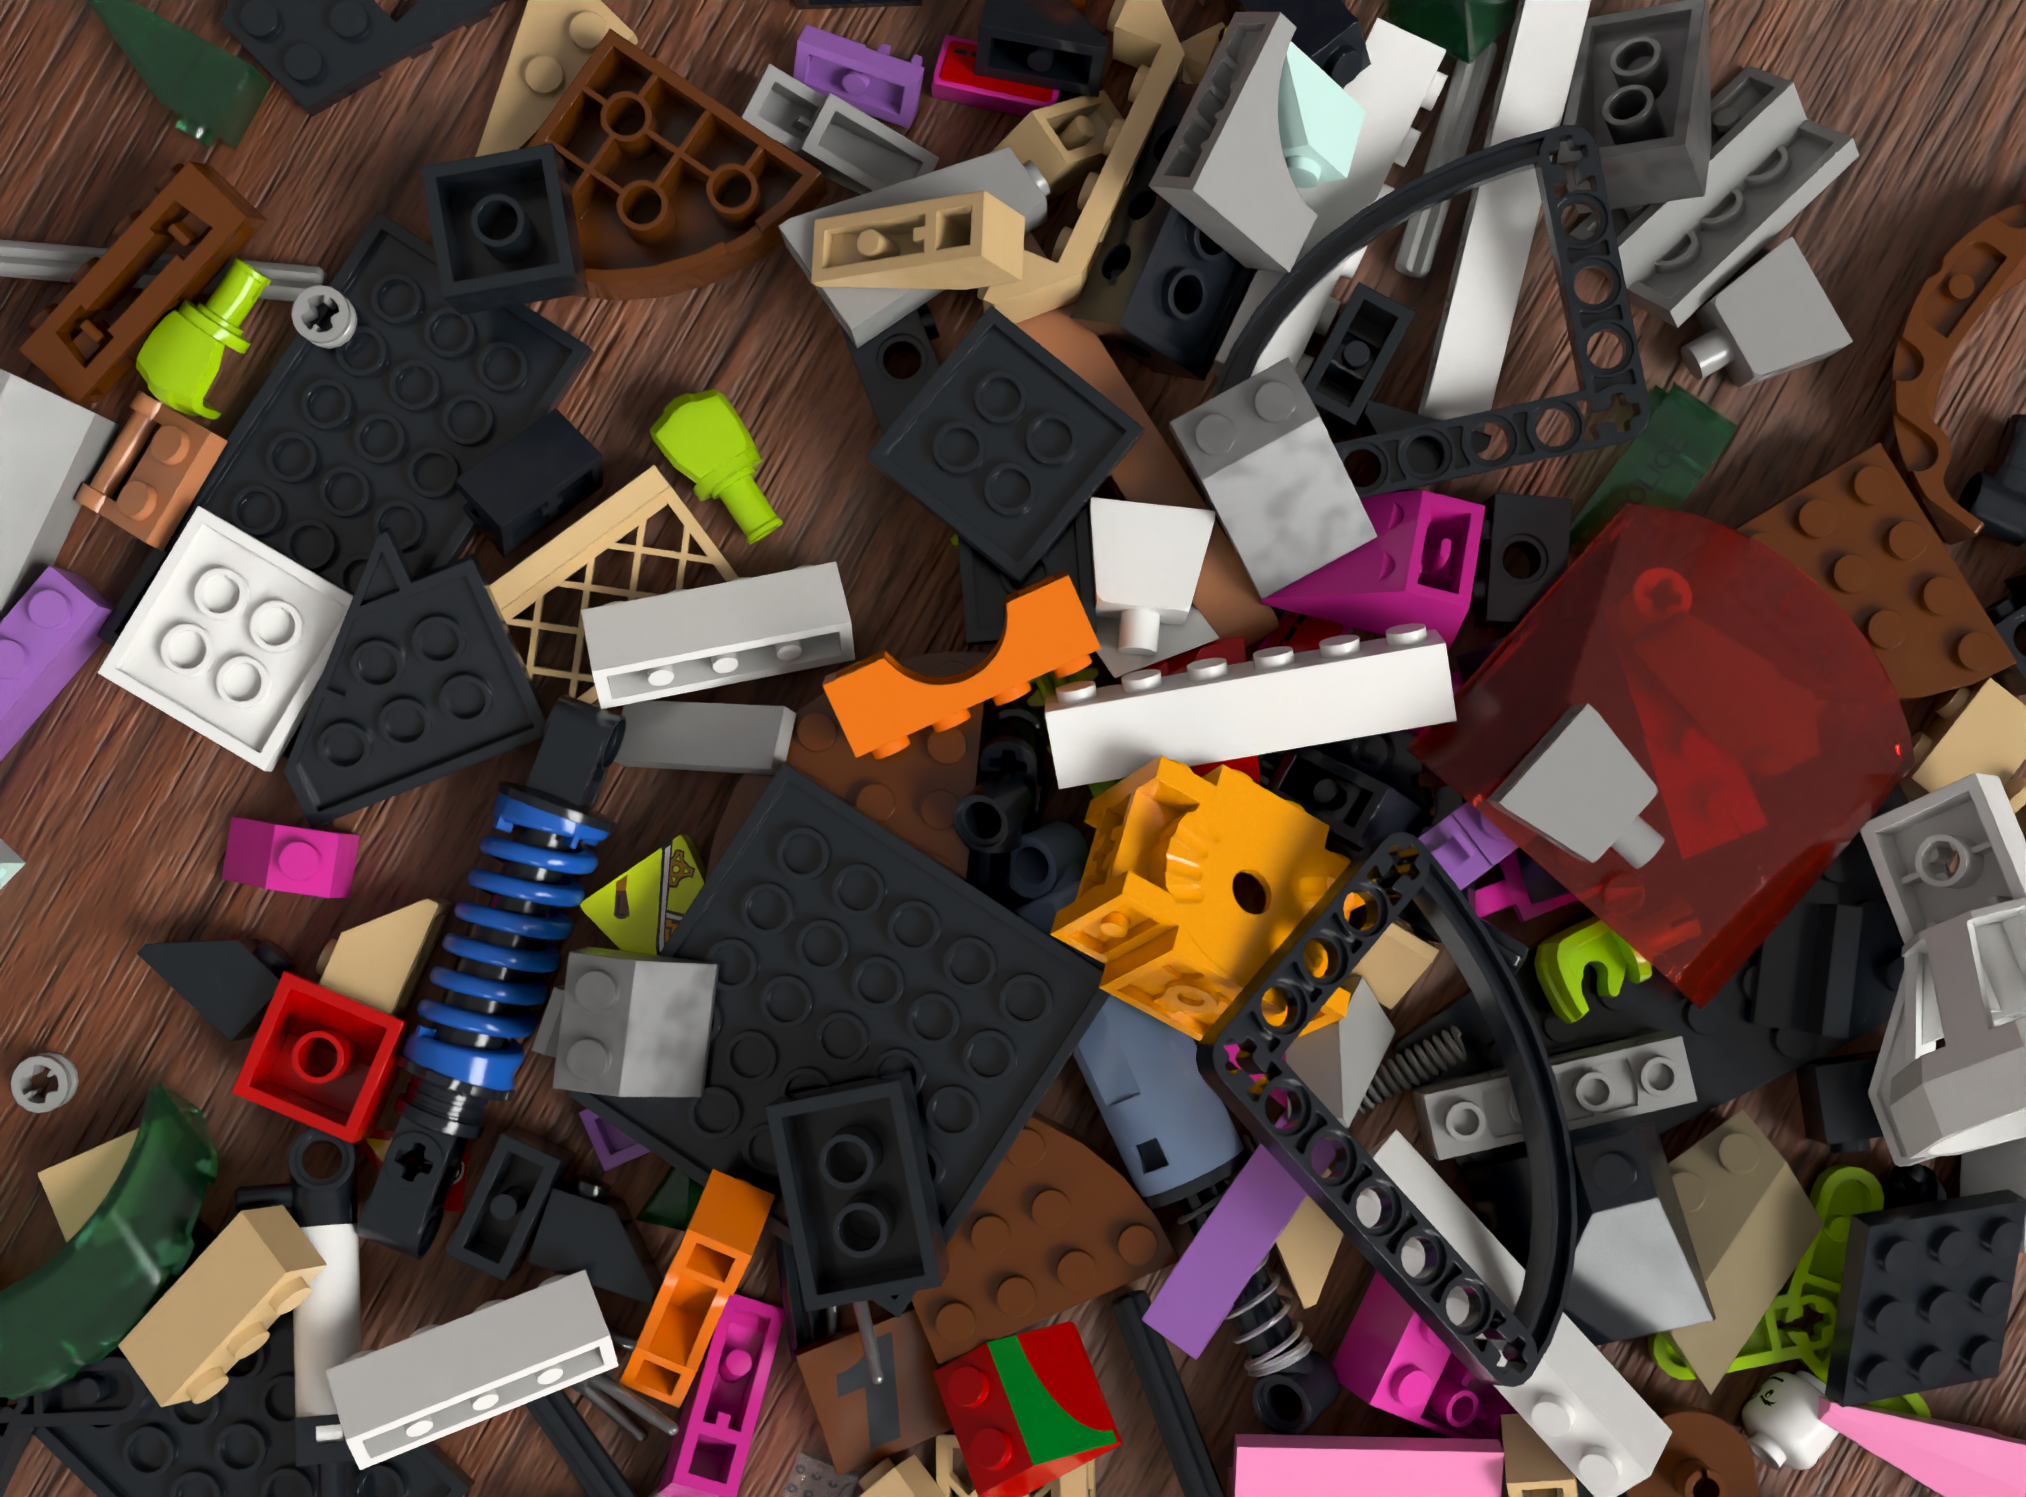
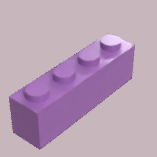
[0,565,116,761]

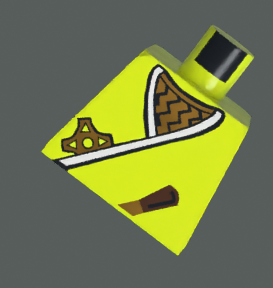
[580,834,707,955]

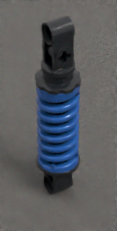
[357,694,627,1260]

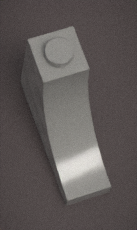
[1149,12,1318,273]

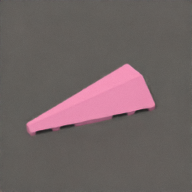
[1818,1396,2026,1497]

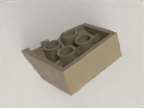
[1660,1109,1824,1396]

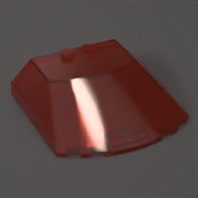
[1407,504,1916,1010]

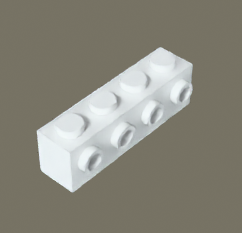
[581,562,855,709]
[325,1269,619,1470]

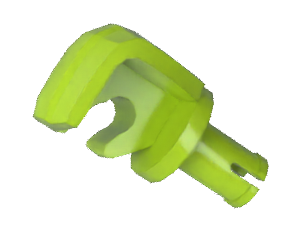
[136,257,271,420]
[649,388,783,545]
[1534,897,1700,1024]

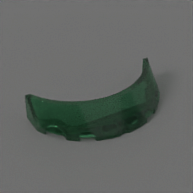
[0,1083,219,1400]

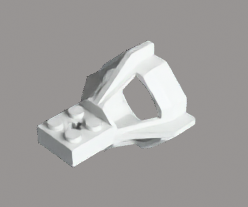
[1858,773,2026,1166]

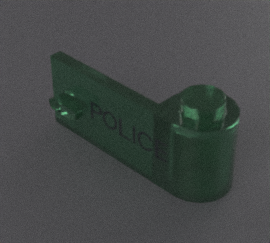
[1569,381,1737,583]

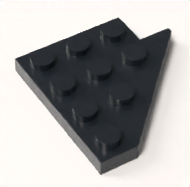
[283,527,548,829]

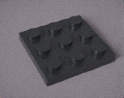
[866,305,1145,585]
[1825,1189,2026,1408]

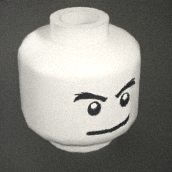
[1742,1370,1840,1470]

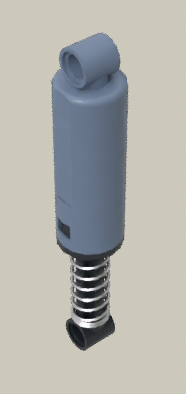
[1009,821,1339,1435]

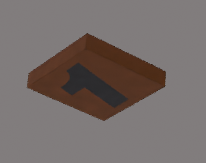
[793,1303,953,1476]

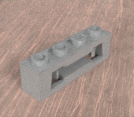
[1411,1031,1698,1161]

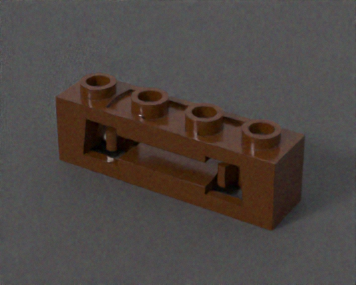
[19,161,267,404]

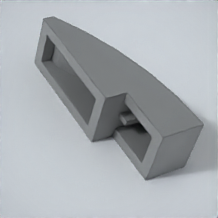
[738,64,939,195]

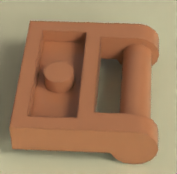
[74,390,228,551]

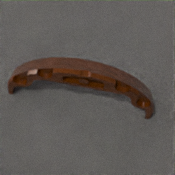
[1891,200,2026,545]

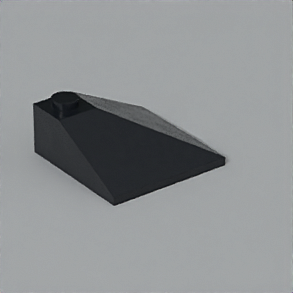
[1464,1121,1716,1346]

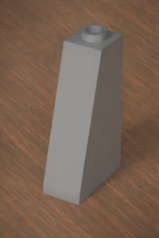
[779,147,1050,349]

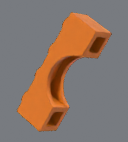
[822,569,1101,760]
[619,1169,775,1408]

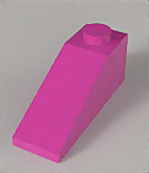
[657,1294,785,1497]

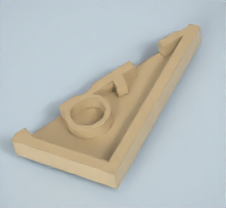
[475,0,638,157]

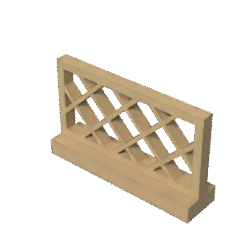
[490,465,739,704]

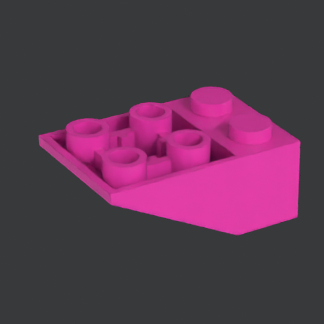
[1260,490,1485,652]
[1332,1271,1519,1451]

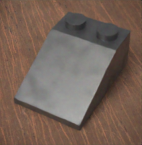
[1557,0,1711,214]
[1169,357,1378,599]

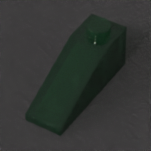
[88,0,271,150]

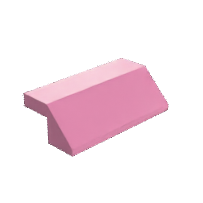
[1227,1434,1504,1497]

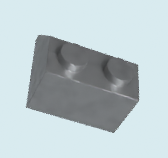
[553,947,719,1097]

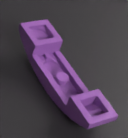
[1142,1108,1336,1360]

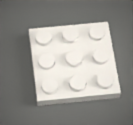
[98,506,354,772]

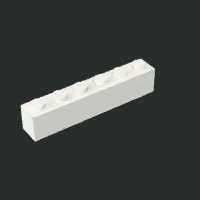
[1210,18,1448,383]
[1045,623,1457,789]
[1356,1129,1672,1497]

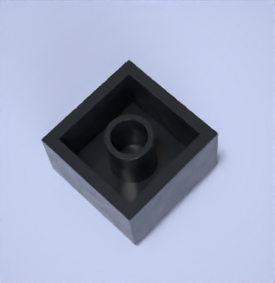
[420,143,589,315]

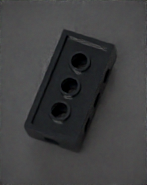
[1070,84,1253,381]

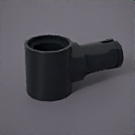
[1957,414,2026,547]

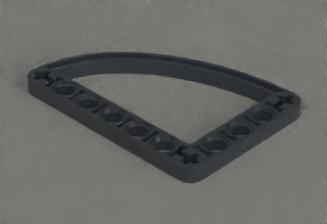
[1204,125,1650,521]
[1196,832,1577,1387]

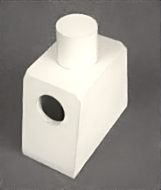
[1088,497,1216,656]

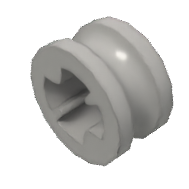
[291,285,358,349]
[10,1052,79,1113]

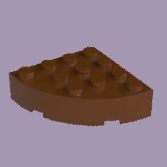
[526,29,827,301]
[1665,442,2017,705]
[704,652,989,884]
[911,1111,1179,1364]

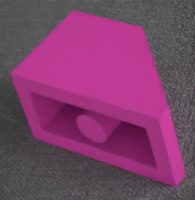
[222,816,360,898]

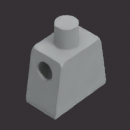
[1681,236,1853,388]
[1486,703,1665,869]

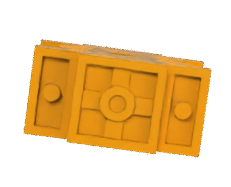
[1050,755,1377,1041]

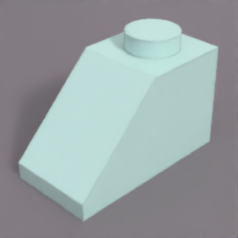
[1278,41,1366,188]

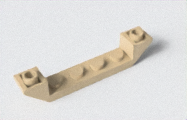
[977,0,1185,324]

